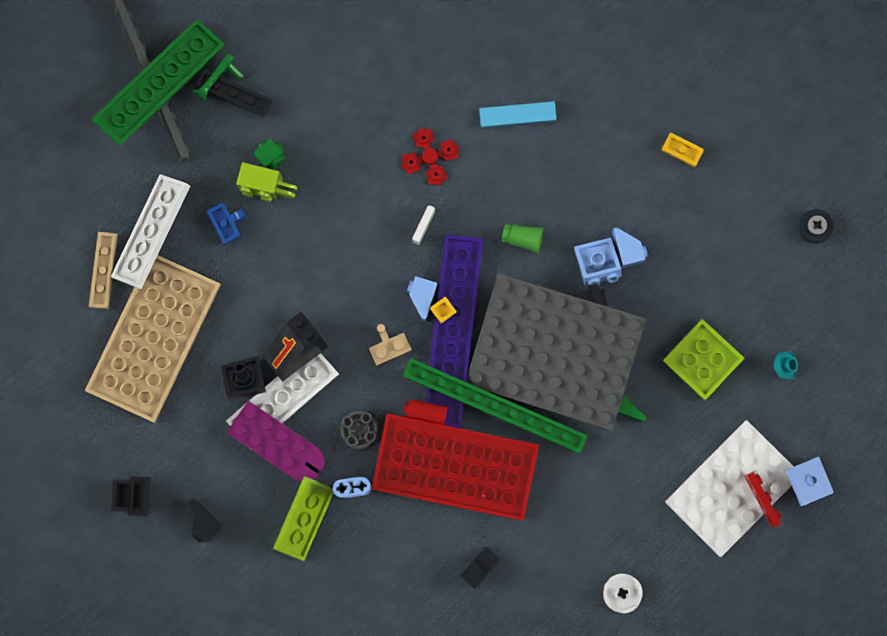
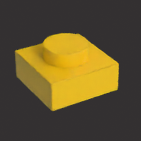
[430,297,457,324]

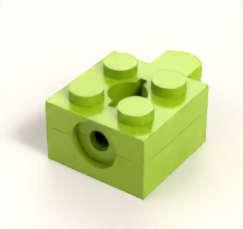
[236,162,297,202]

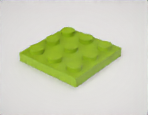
[663,319,745,401]

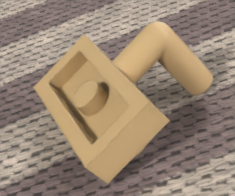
[369,324,412,366]

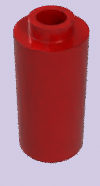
[403,399,448,425]

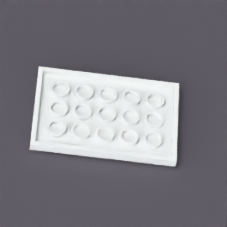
[665,420,794,557]

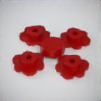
[401,128,459,186]

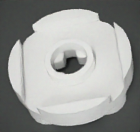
[603,574,643,613]

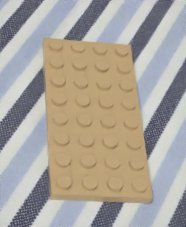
[85,255,221,423]

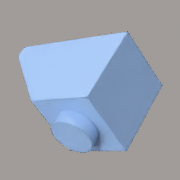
[612,228,647,268]
[407,276,437,322]

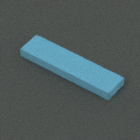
[479,101,556,128]

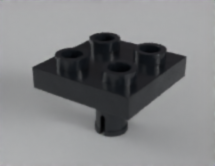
[221,356,266,401]

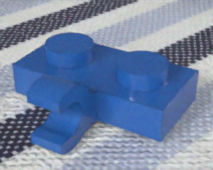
[207,202,247,245]

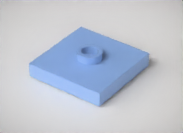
[786,457,834,506]

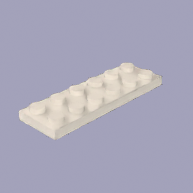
[111,174,190,289]
[226,353,339,426]

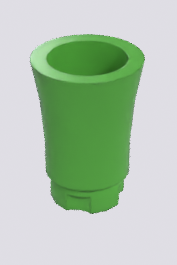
[502,224,544,253]

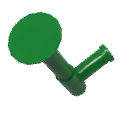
[192,53,244,102]

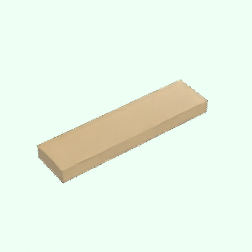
[89,232,118,309]

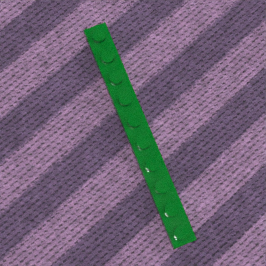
[402,358,587,453]

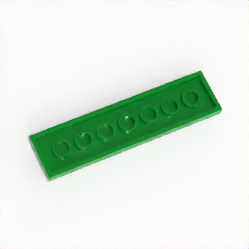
[92,19,225,147]

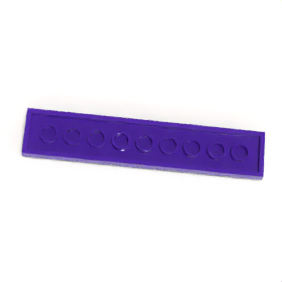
[425,234,483,428]

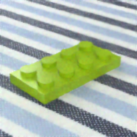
[273,476,334,561]

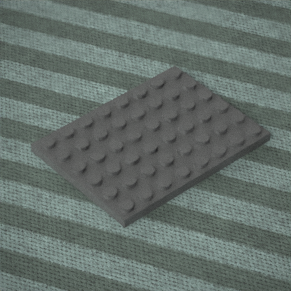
[466,273,647,430]

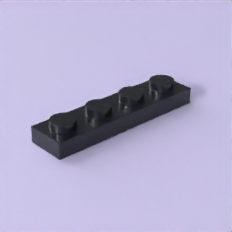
[196,69,272,118]

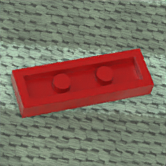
[744,471,782,528]

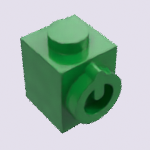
[253,139,285,170]

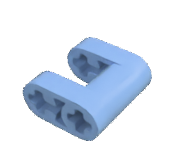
[333,477,372,498]

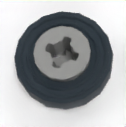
[799,209,834,243]

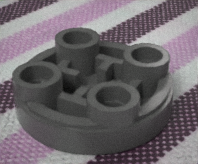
[340,411,379,449]

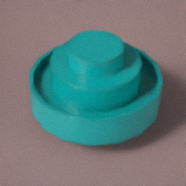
[774,351,798,380]

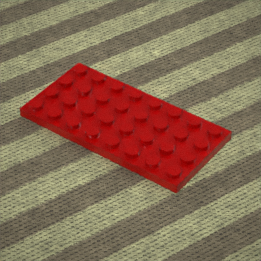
[372,413,539,521]

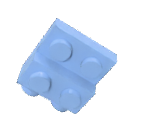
[574,237,622,286]

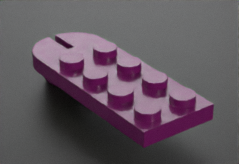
[226,400,325,482]

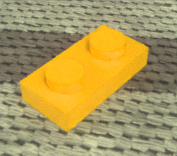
[661,132,704,167]

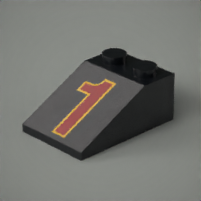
[262,311,328,382]

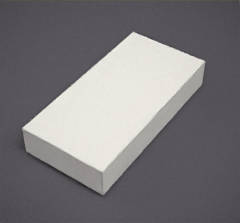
[412,205,435,245]

